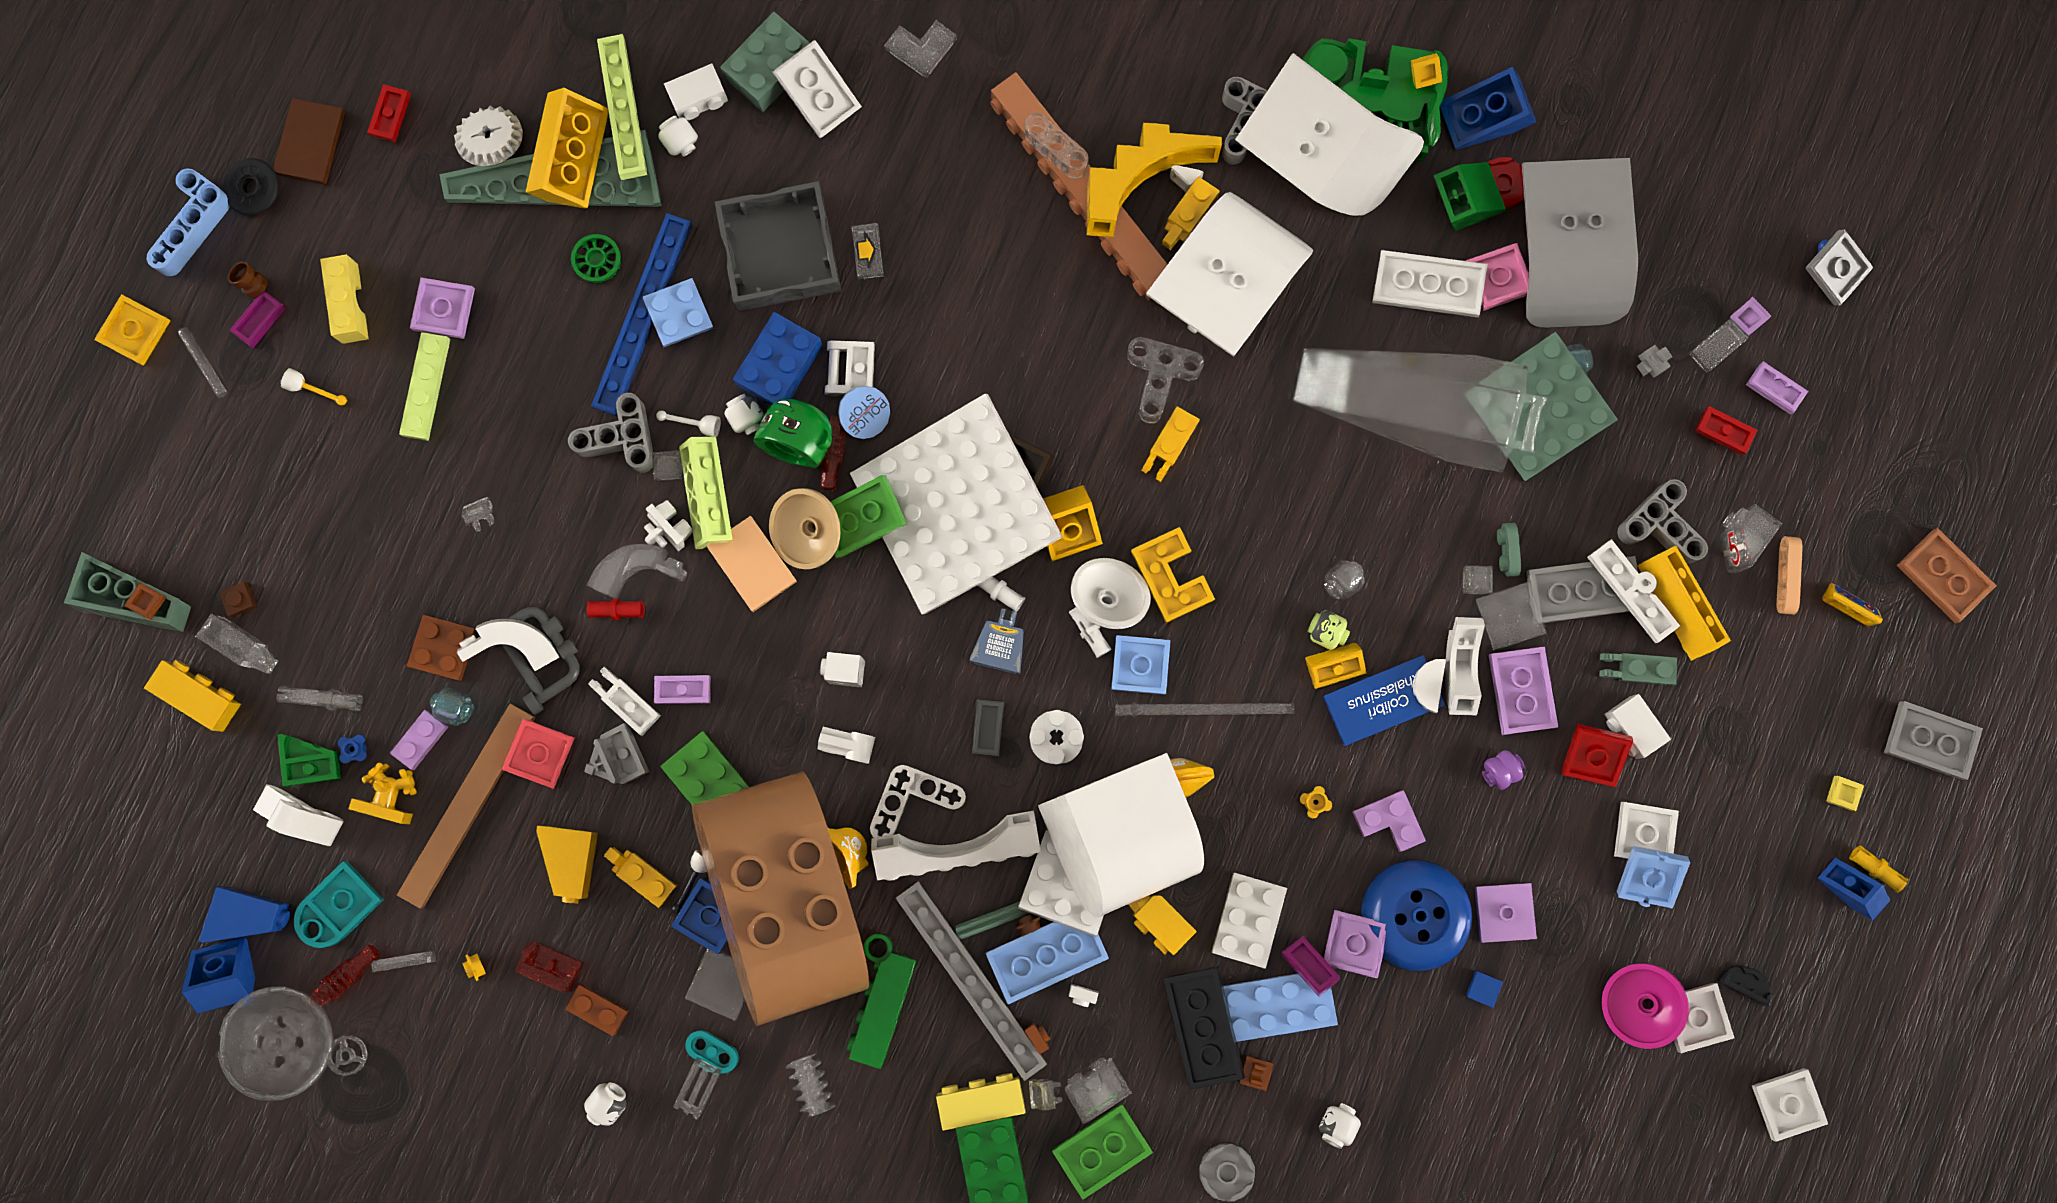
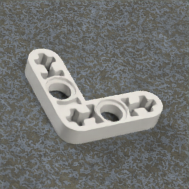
[870,765,966,838]

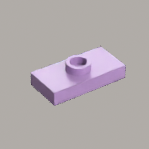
[1746,361,1808,415]

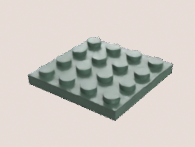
[1464,332,1618,481]

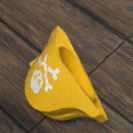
[1170,758,1214,798]
[827,827,868,889]

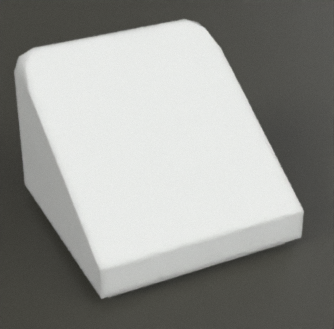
[1170,165,1204,192]

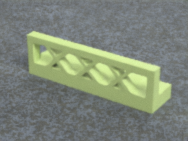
[679,437,733,549]

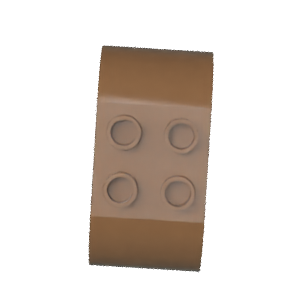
[692,771,869,1026]

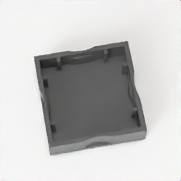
[715,181,842,311]

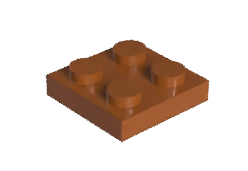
[407,615,477,681]

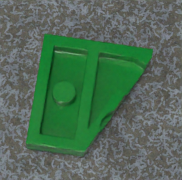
[278,734,341,787]

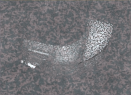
[587,544,688,599]

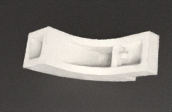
[1445,617,1485,715]
[457,619,559,671]

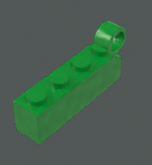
[847,933,917,1069]

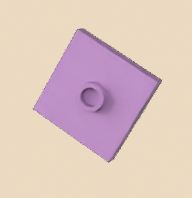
[410,278,475,339]
[1474,883,1537,943]
[1324,910,1386,978]

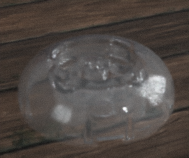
[217,986,333,1101]

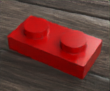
[367,84,411,143]
[1694,406,1758,456]

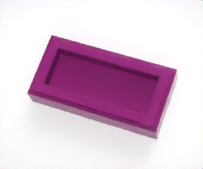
[229,291,286,348]
[1282,936,1340,997]

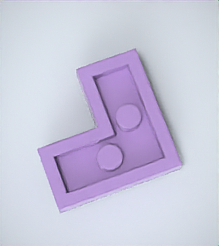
[1352,790,1426,852]

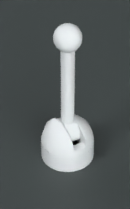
[656,410,721,437]

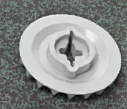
[454,105,523,166]

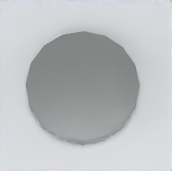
[1199,1143,1255,1202]

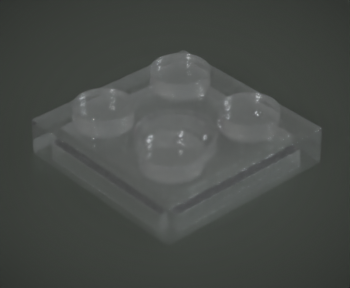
[1476,582,1547,650]

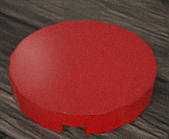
[1488,157,1524,210]

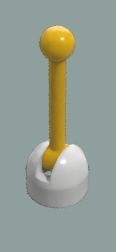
[281,368,347,406]

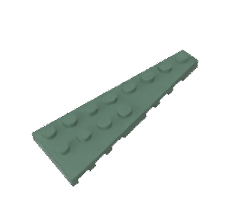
[440,130,662,207]

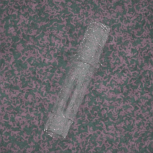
[276,686,363,711]

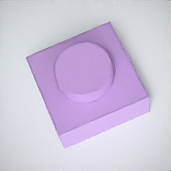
[1730,297,1771,336]

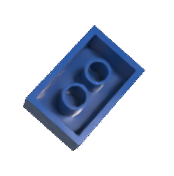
[733,312,823,406]

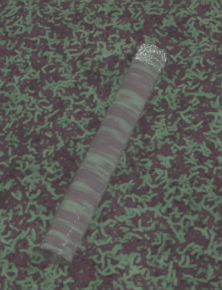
[178,327,228,398]

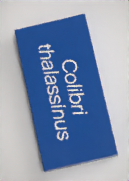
[1323,655,1445,746]

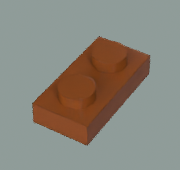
[565,984,629,1036]

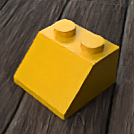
[1043,485,1103,561]

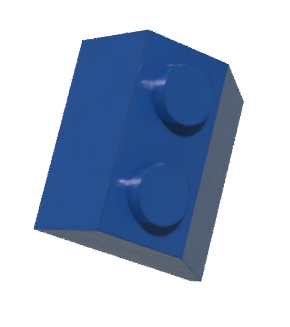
[182,937,256,1014]

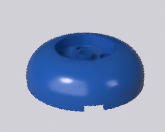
[1361,860,1472,971]

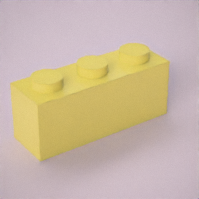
[936,1073,1026,1131]

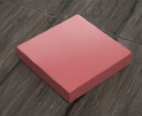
[501,718,575,789]

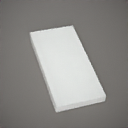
[1373,250,1488,318]

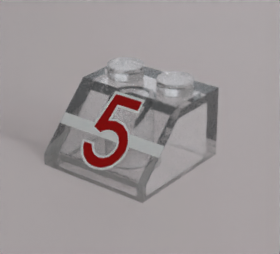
[1720,504,1783,575]

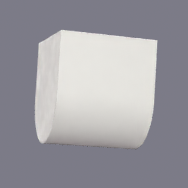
[1038,753,1204,917]

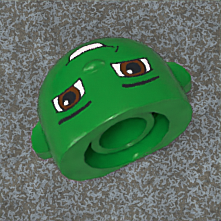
[753,398,833,468]

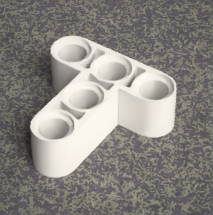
[253,784,344,846]

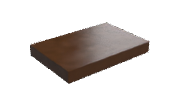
[273,98,345,185]

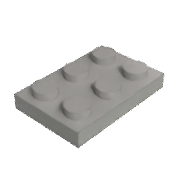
[1884,701,1983,780]

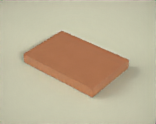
[1897,528,1997,623]

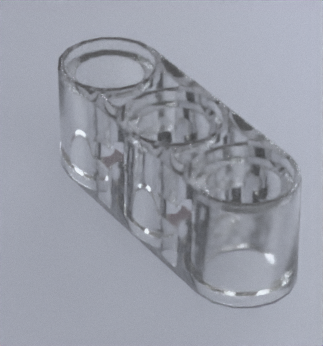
[1025,113,1088,179]

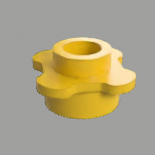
[1300,786,1332,818]
[462,954,486,981]

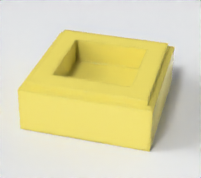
[1826,776,1864,811]

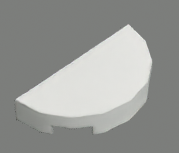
[1413,659,1446,713]

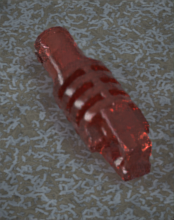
[820,415,846,490]
[309,944,381,1006]

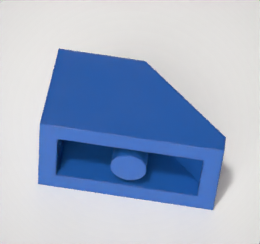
[1818,857,1890,921]

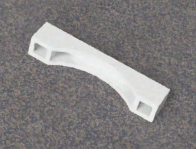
[871,811,1041,881]

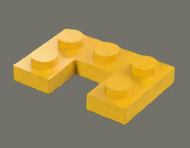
[1131,527,1215,623]

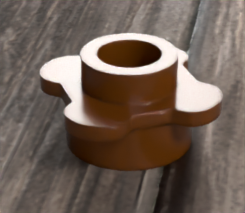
[1014,914,1041,937]

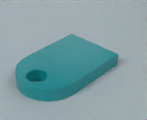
[294,861,384,948]

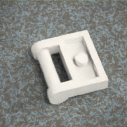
[824,341,875,396]

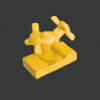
[349,763,417,824]

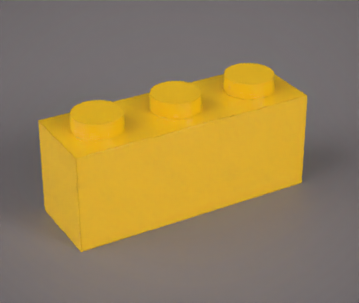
[144,660,241,732]

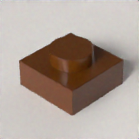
[218,581,257,618]

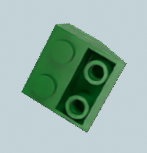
[1434,162,1506,231]

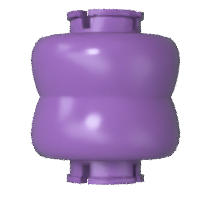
[1482,750,1525,790]

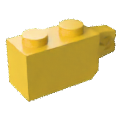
[1162,176,1220,251]
[1128,895,1197,955]

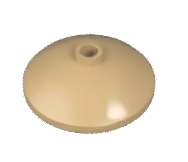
[769,488,840,569]

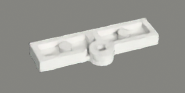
[1587,539,1680,643]

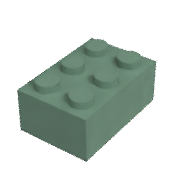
[720,12,810,112]

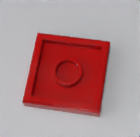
[1561,724,1633,787]

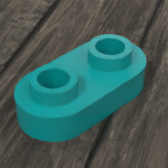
[685,1030,739,1073]

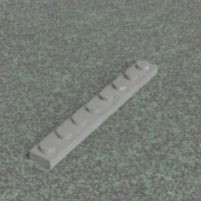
[896,881,1047,1081]

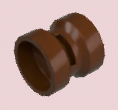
[227,261,268,298]

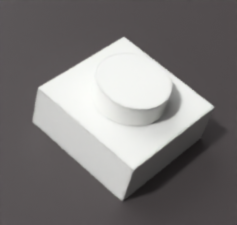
[1068,984,1099,1007]

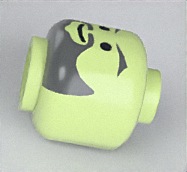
[1307,610,1350,650]

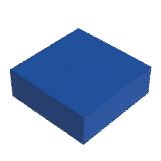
[1465,971,1503,1008]

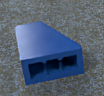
[199,886,290,943]

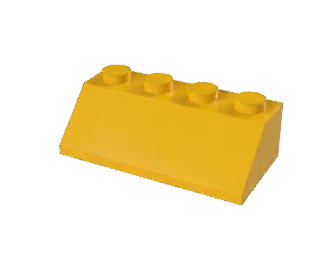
[525,88,609,208]

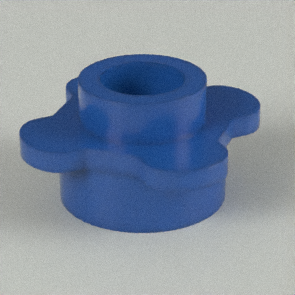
[338,735,367,764]

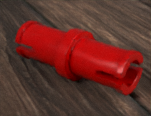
[587,599,645,620]

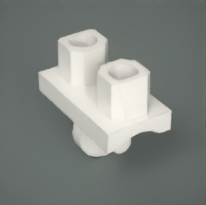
[644,500,693,552]

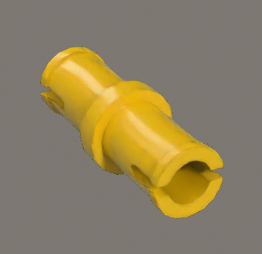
[1849,845,1908,893]

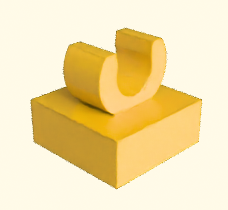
[1410,53,1442,89]

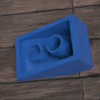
[1440,67,1536,150]

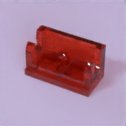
[514,941,584,993]

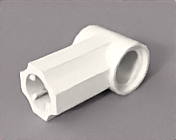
[817,727,875,764]

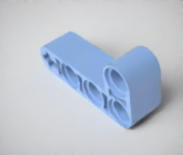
[147,169,230,276]

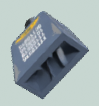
[969,608,1024,675]

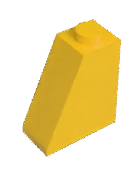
[536,826,598,904]

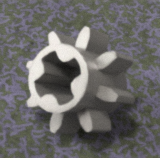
[1637,345,1672,378]

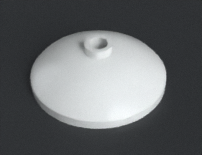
[1071,558,1151,629]

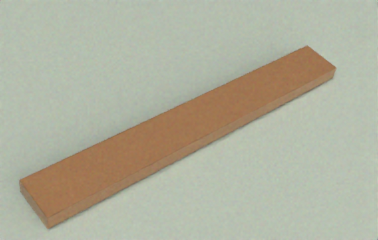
[397,704,535,909]

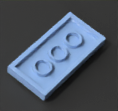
[986,922,1109,1004]
[1223,973,1338,1042]

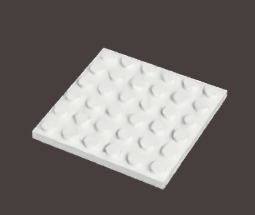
[850,394,1062,615]

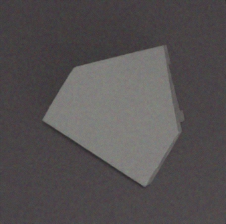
[584,723,649,784]

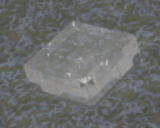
[652,450,682,481]

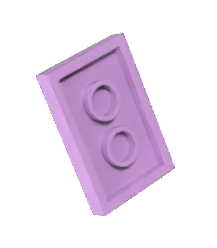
[1489,647,1558,735]

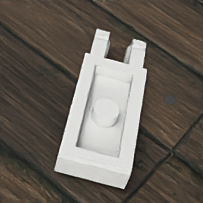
[588,667,661,736]

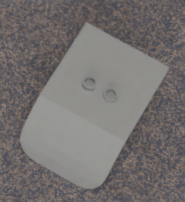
[1522,158,1638,328]

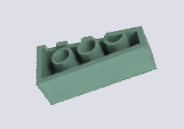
[64,552,191,632]

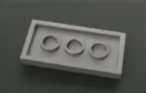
[1526,556,1638,624]

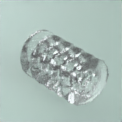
[785,1053,836,1117]

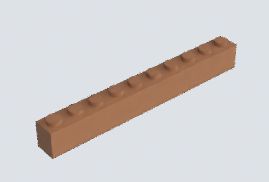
[990,72,1168,301]

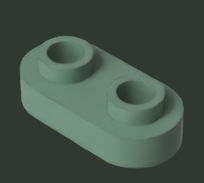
[1497,523,1521,577]

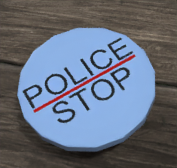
[838,386,890,439]

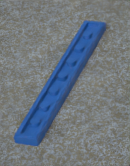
[591,213,692,417]

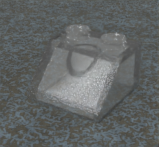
[1065,1057,1132,1124]

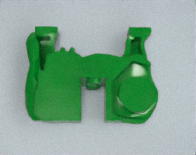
[1303,38,1448,161]

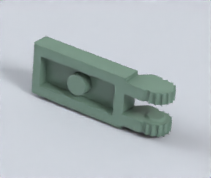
[1599,653,1677,685]

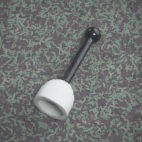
[672,850,707,914]

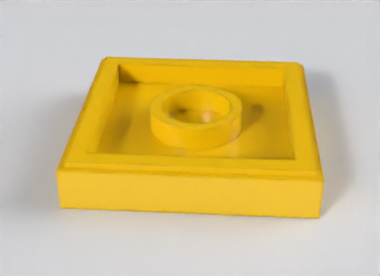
[94,294,171,366]

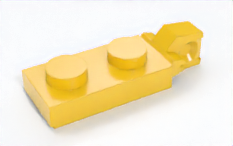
[604,847,677,908]

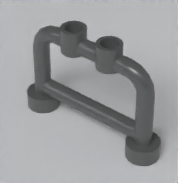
[490,607,580,715]

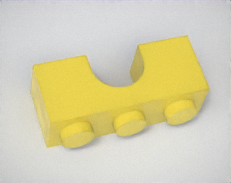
[320,254,369,344]

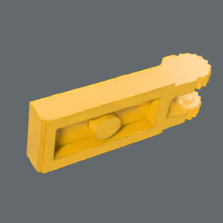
[1141,406,1200,482]

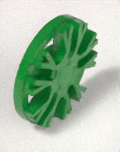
[571,234,621,284]

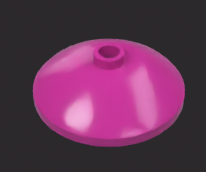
[1602,963,1689,1049]

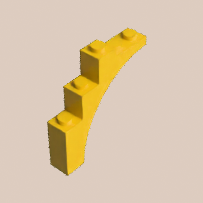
[1087,123,1222,237]

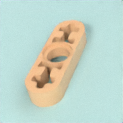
[1777,536,1802,615]

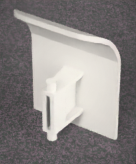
[1235,53,1424,216]
[1146,192,1313,357]

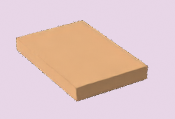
[707,516,797,612]

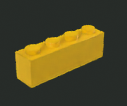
[1637,545,1731,661]

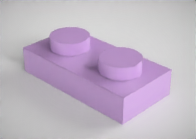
[654,675,711,704]
[390,710,448,770]

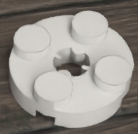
[1029,710,1084,765]

